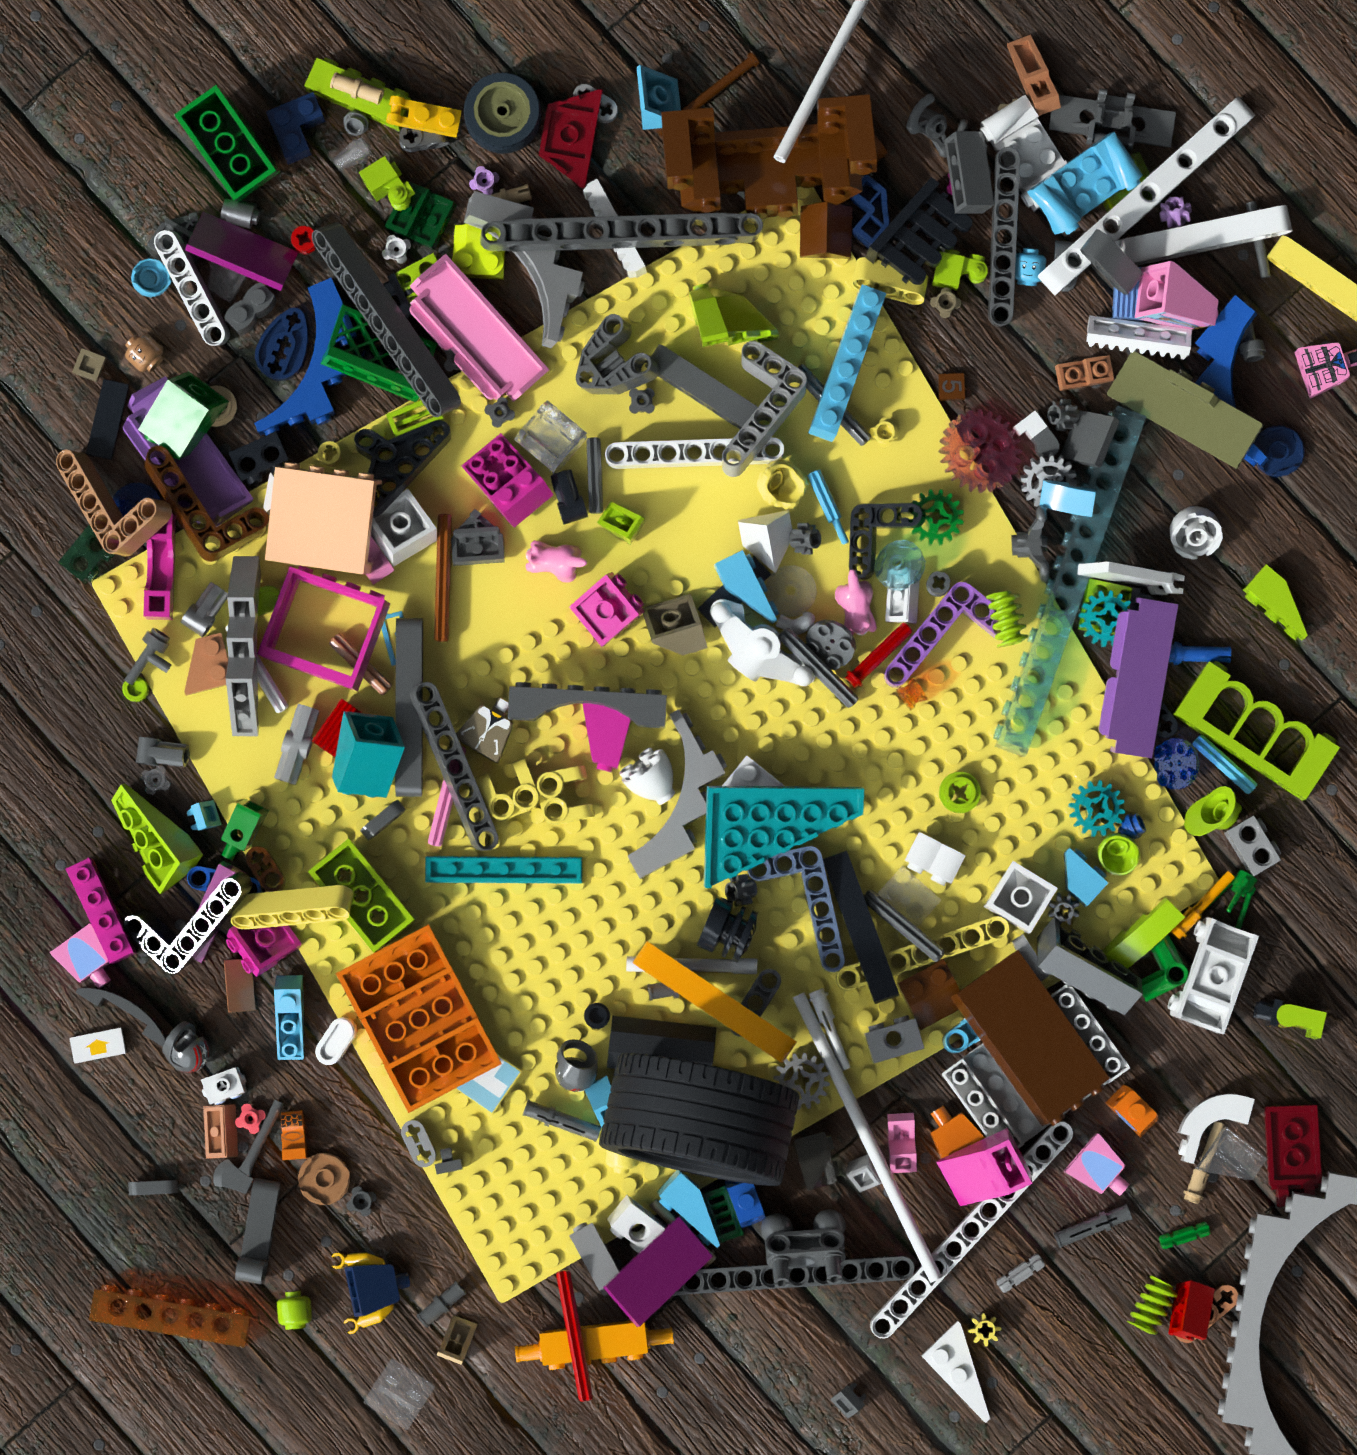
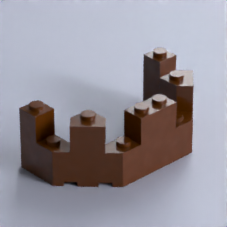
[661,94,877,220]

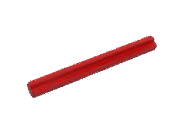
[556,1270,593,1402]

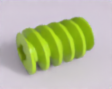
[986,591,1028,648]
[1127,1275,1178,1335]

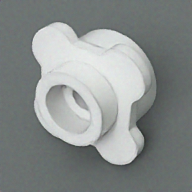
[382,235,411,264]

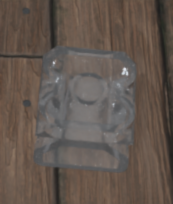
[514,400,587,475]

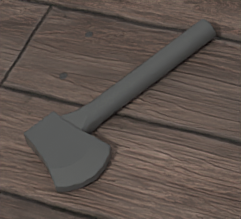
[213,1099,284,1194]

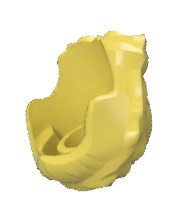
[757,460,809,511]

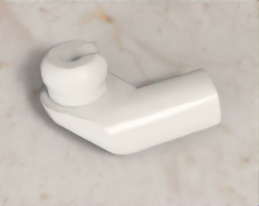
[776,612,815,635]

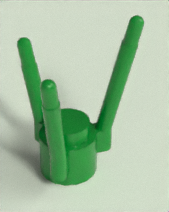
[1204,870,1257,929]

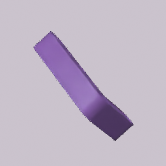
[884,582,999,688]

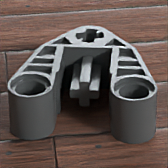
[576,314,660,394]

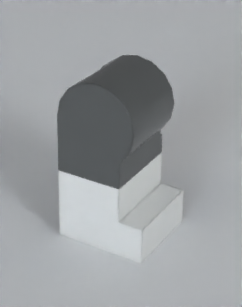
[1013,411,1059,458]

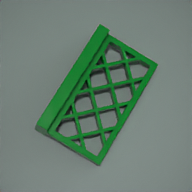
[320,304,437,402]

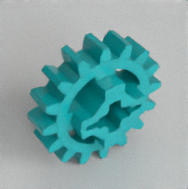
[1078,590,1131,647]
[1068,780,1125,837]

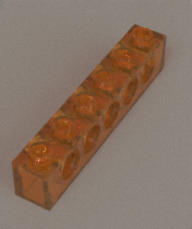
[89,1284,252,1348]

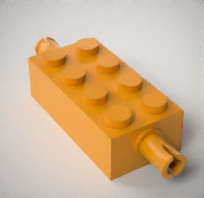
[515,1320,674,1370]

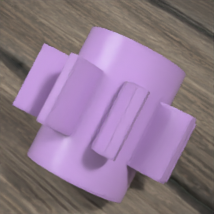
[1159,197,1192,228]

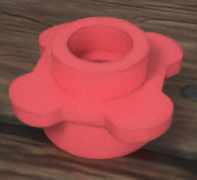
[235,1104,266,1134]

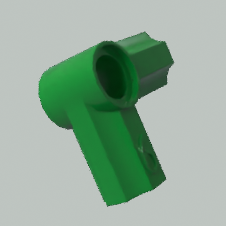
[1142,935,1188,1002]

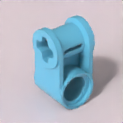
[942,1018,980,1053]

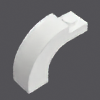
[1177,1094,1255,1164]

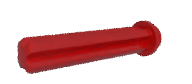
[845,622,912,689]

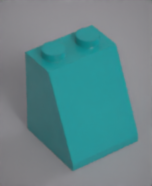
[332,711,405,798]

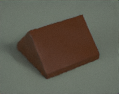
[800,202,852,259]

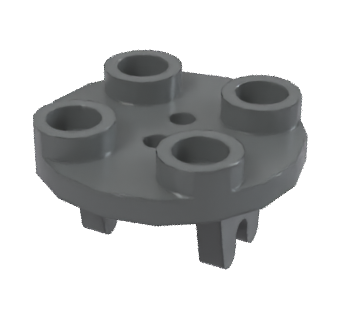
[806,620,856,670]

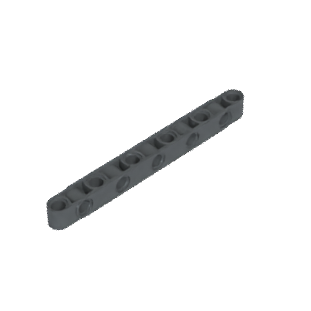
[480,213,763,252]

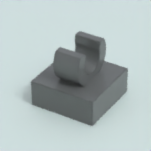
[435,1147,464,1174]
[830,1383,866,1418]

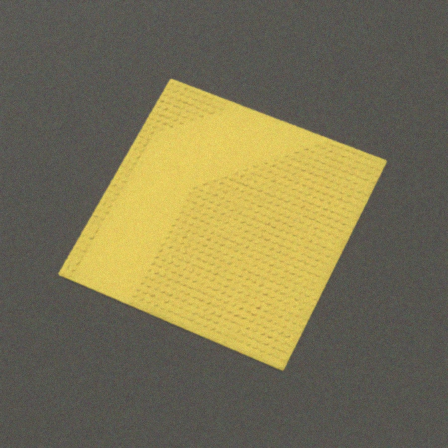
[92,187,1219,1303]

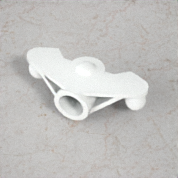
[710,599,815,686]

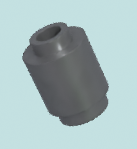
[221,199,260,229]

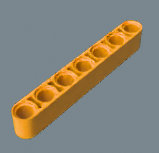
[632,941,797,1064]

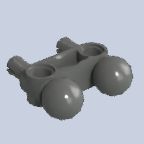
[760,1209,846,1288]

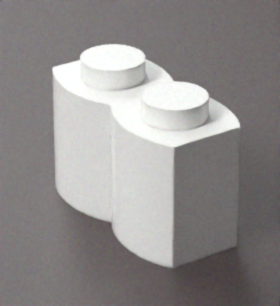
[905,832,966,886]

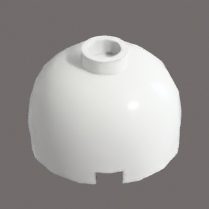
[1170,506,1223,559]

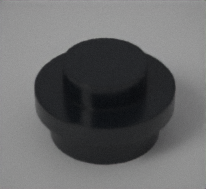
[584,1003,610,1029]

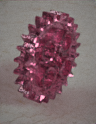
[939,409,1022,493]

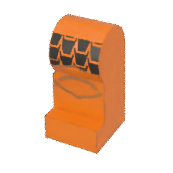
[281,1110,308,1160]

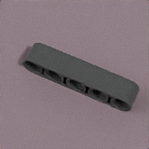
[645,344,759,429]

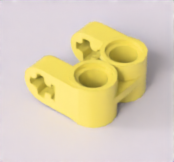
[476,758,539,821]
[537,766,595,825]

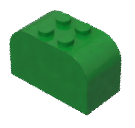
[174,85,281,202]

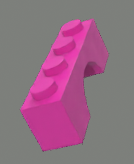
[143,513,176,620]

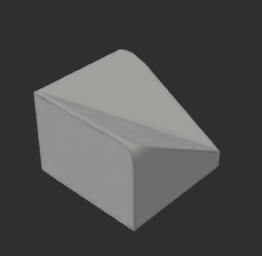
[846,1154,882,1192]

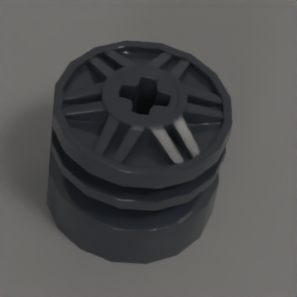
[697,895,759,963]

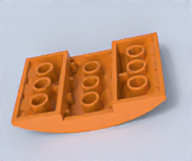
[336,924,502,1113]

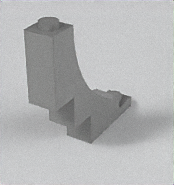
[226,556,261,736]

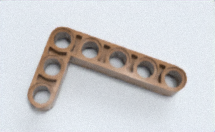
[56,449,172,556]

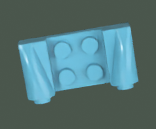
[1027,132,1143,235]

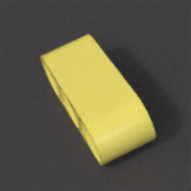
[852,257,928,305]

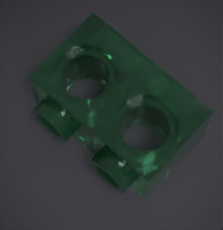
[58,524,115,585]

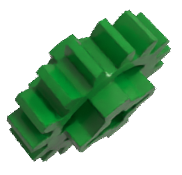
[908,489,964,546]

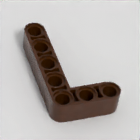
[145,445,269,562]

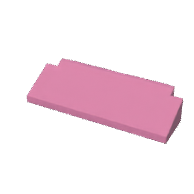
[409,254,549,402]

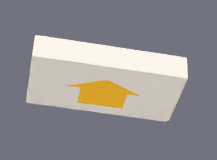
[70,1028,127,1064]

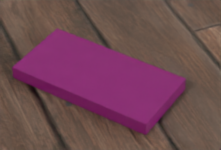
[185,212,298,291]
[603,1217,713,1327]

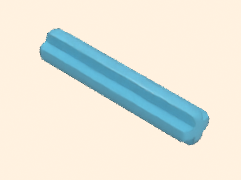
[1193,734,1257,794]

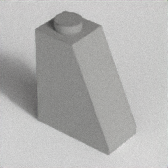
[569,1222,620,1297]

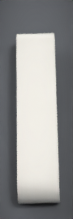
[154,230,230,346]

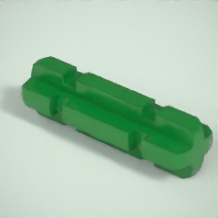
[1159,1222,1210,1249]

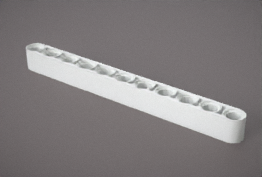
[870,1121,1073,1339]

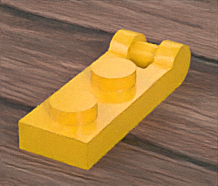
[386,96,461,138]

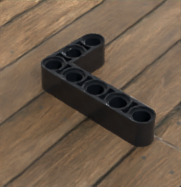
[123,872,252,974]

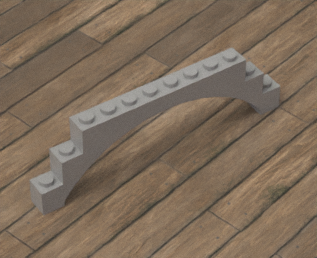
[1217,1171,1357,1455]

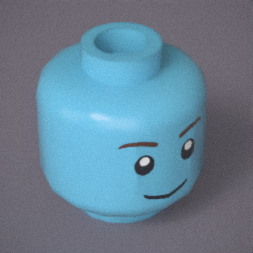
[1015,248,1047,286]

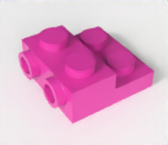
[569,572,645,647]
[226,925,302,977]

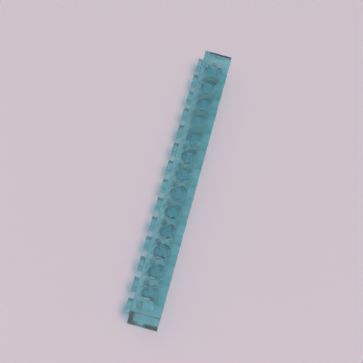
[993,406,1146,757]

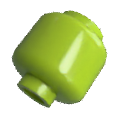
[277,1291,312,1330]

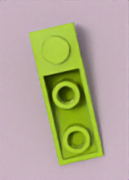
[1243,564,1308,641]

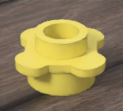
[869,417,900,448]

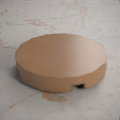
[298,1153,350,1205]

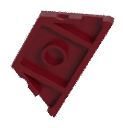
[539,89,603,188]

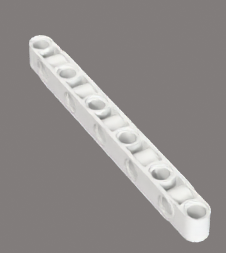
[1037,96,1255,296]

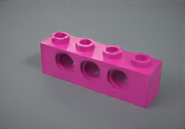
[66,858,137,964]

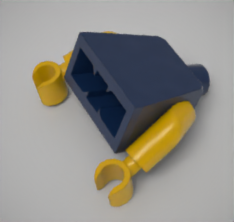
[332,1252,410,1334]

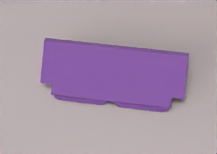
[123,376,254,527]
[1099,597,1178,758]

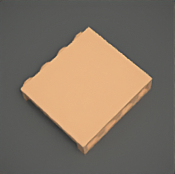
[265,462,382,574]

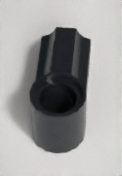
[550,469,588,525]

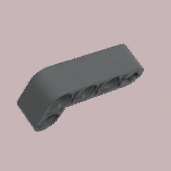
[235,1178,281,1284]

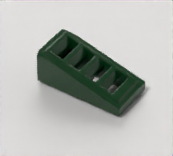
[702,1185,744,1244]

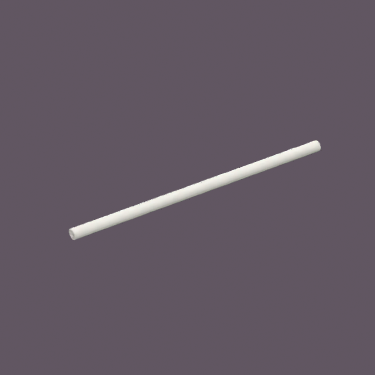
[774,0,869,163]
[793,993,942,1283]

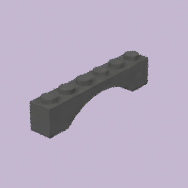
[508,682,667,728]

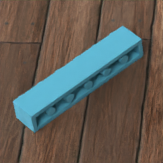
[808,284,886,442]

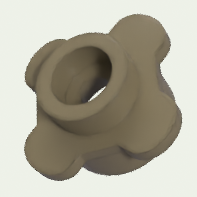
[930,287,961,318]

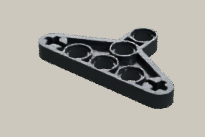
[354,420,451,518]

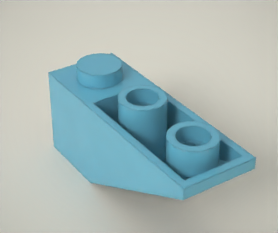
[714,550,779,624]
[274,975,304,1060]
[657,1170,720,1248]

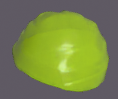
[1098,833,1140,876]

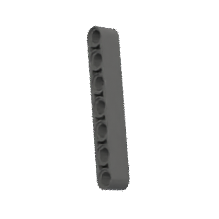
[988,147,1020,327]
[395,618,423,797]
[410,682,499,851]

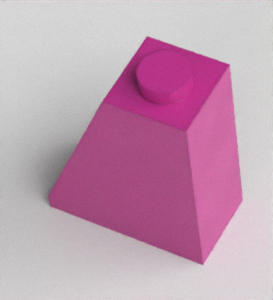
[583,703,631,773]

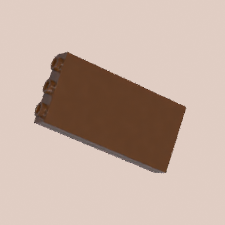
[951,950,1110,1126]

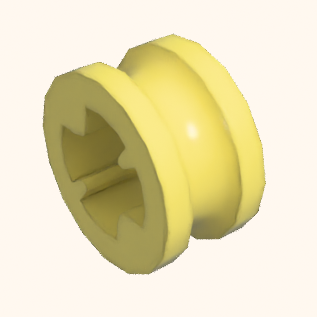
[318,441,342,466]

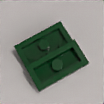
[385,181,457,251]

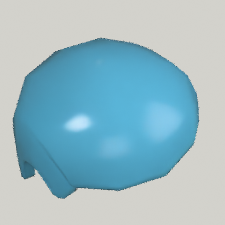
[131,258,171,298]

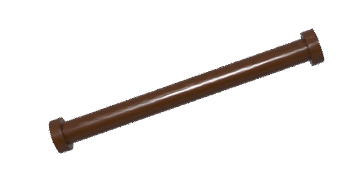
[655,52,760,139]

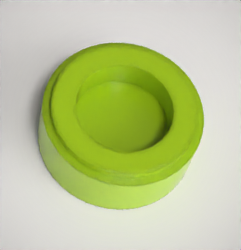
[122,676,149,702]

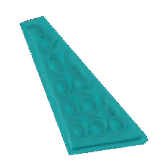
[704,786,864,888]

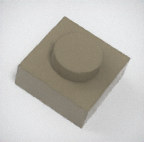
[72,348,107,383]

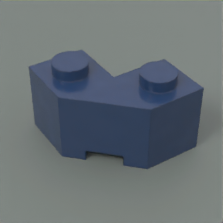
[849,174,889,249]

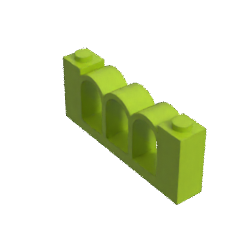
[1173,661,1340,801]

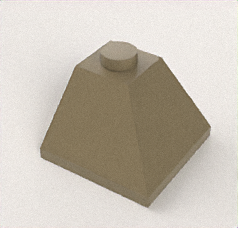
[642,594,708,655]

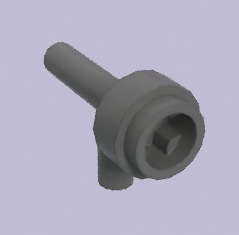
[1239,301,1266,362]
[124,627,172,685]

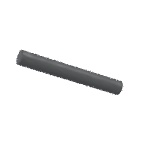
[1246,201,1271,279]

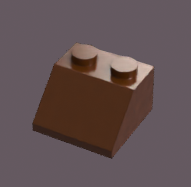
[896,959,960,1030]

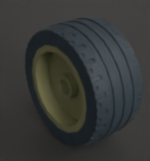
[464,72,541,154]

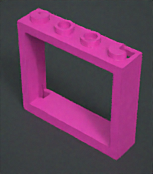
[257,566,390,691]

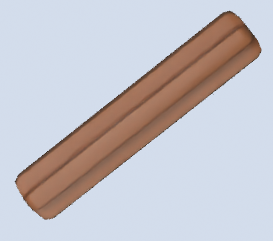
[329,633,392,695]

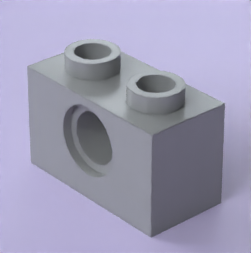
[864,1015,925,1064]

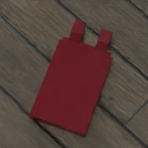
[1264,1105,1322,1207]

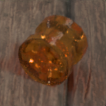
[896,678,928,711]

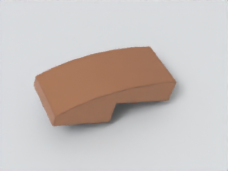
[1055,355,1114,391]

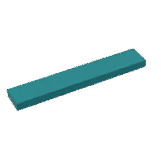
[425,856,582,884]

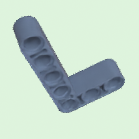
[747,846,845,972]

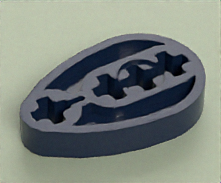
[255,308,308,381]

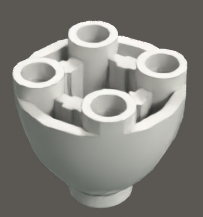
[619,748,675,805]

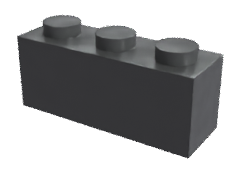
[944,131,994,214]

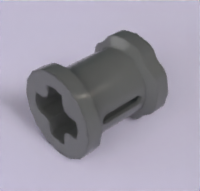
[926,571,951,597]

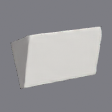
[885,570,920,624]

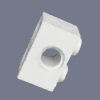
[607,1195,667,1253]

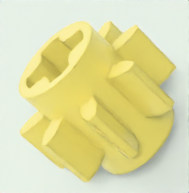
[968,1313,1001,1346]

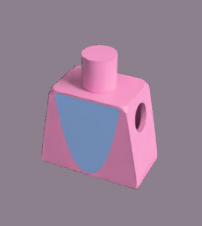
[50,923,111,989]
[1064,1133,1130,1196]

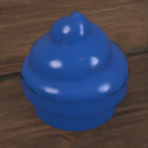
[1118,813,1146,839]

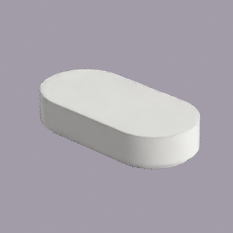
[316,1017,357,1065]

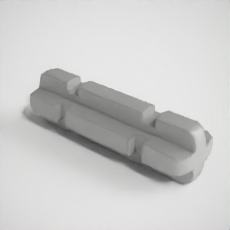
[996,1254,1045,1293]

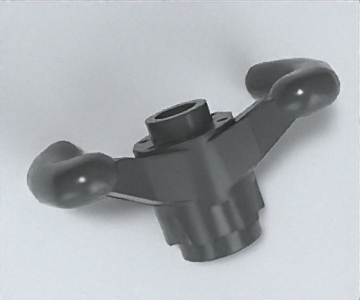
[906,93,969,158]
[1011,505,1050,583]

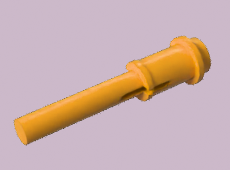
[1170,871,1235,940]

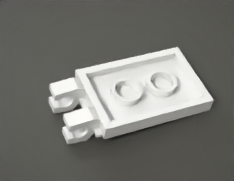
[1078,562,1185,595]

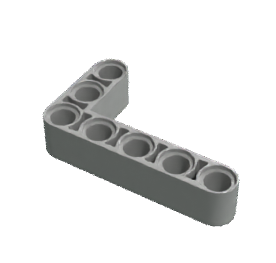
[722,341,807,477]

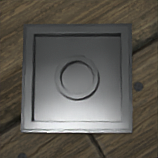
[1060,410,1120,468]

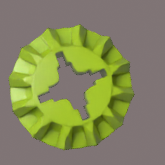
[939,772,981,813]

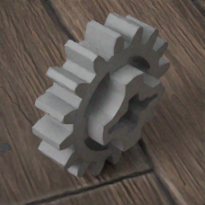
[1021,452,1077,509]
[773,1053,830,1110]

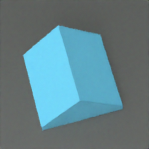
[637,65,681,130]

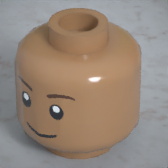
[125,334,164,372]

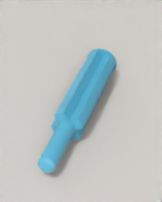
[807,469,849,545]

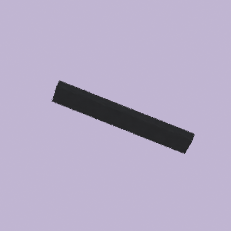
[823,851,899,1004]

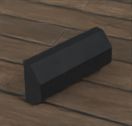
[607,1016,717,1069]

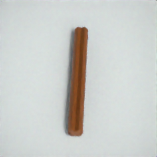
[434,514,452,642]

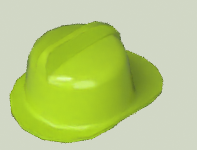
[1184,786,1242,836]

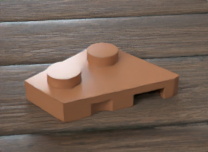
[184,633,228,696]

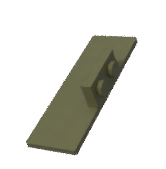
[1107,351,1263,469]

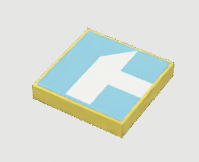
[456,1054,522,1115]

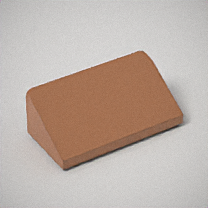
[224,959,256,1013]
[203,1104,238,1159]

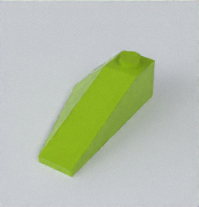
[111,783,203,894]

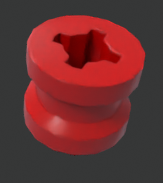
[291,226,316,255]

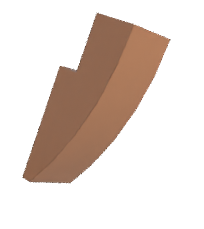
[1007,35,1061,116]

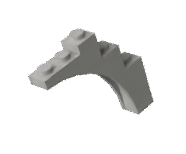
[464,191,584,348]

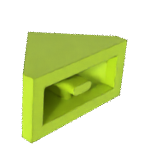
[597,502,645,545]

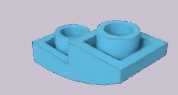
[1039,480,1096,517]

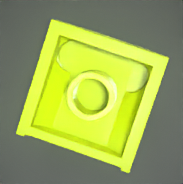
[452,224,505,280]

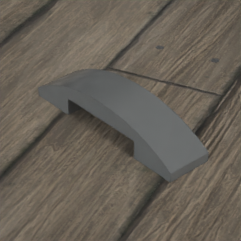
[75,988,167,1047]

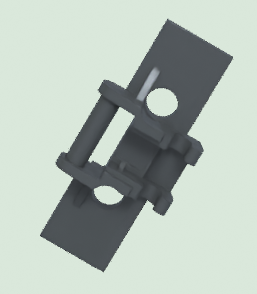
[1049,88,1176,151]

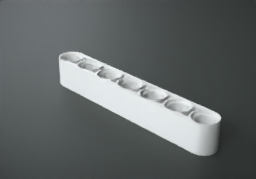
[1115,205,1293,266]
[605,437,784,469]

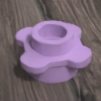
[469,166,499,195]

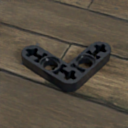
[849,503,926,580]

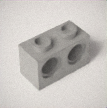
[1224,815,1281,876]

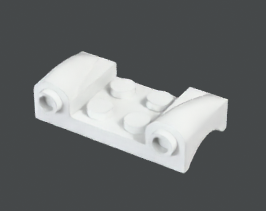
[979,95,1068,211]
[1168,918,1259,1034]

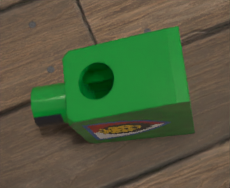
[221,799,269,861]

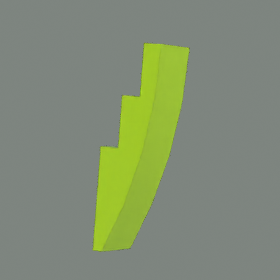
[1102,898,1185,969]

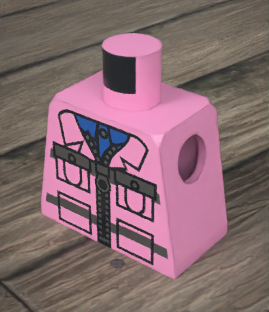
[1295,343,1357,399]

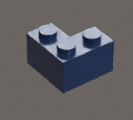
[266,92,325,165]

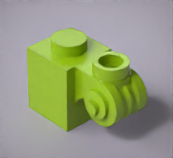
[359,156,415,211]
[932,249,988,291]

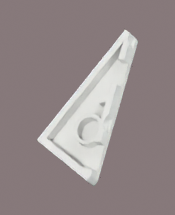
[921,1321,990,1423]

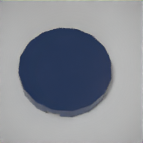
[1254,425,1305,478]

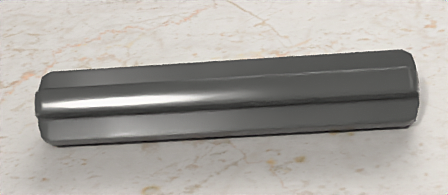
[586,437,603,514]

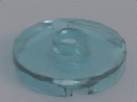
[874,540,926,591]

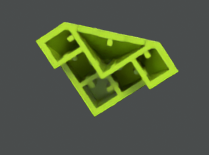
[689,284,779,347]

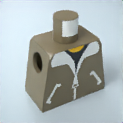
[456,698,513,764]

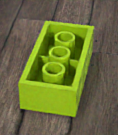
[308,838,416,953]

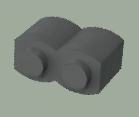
[224,283,277,336]

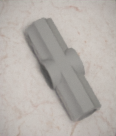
[274,704,320,785]

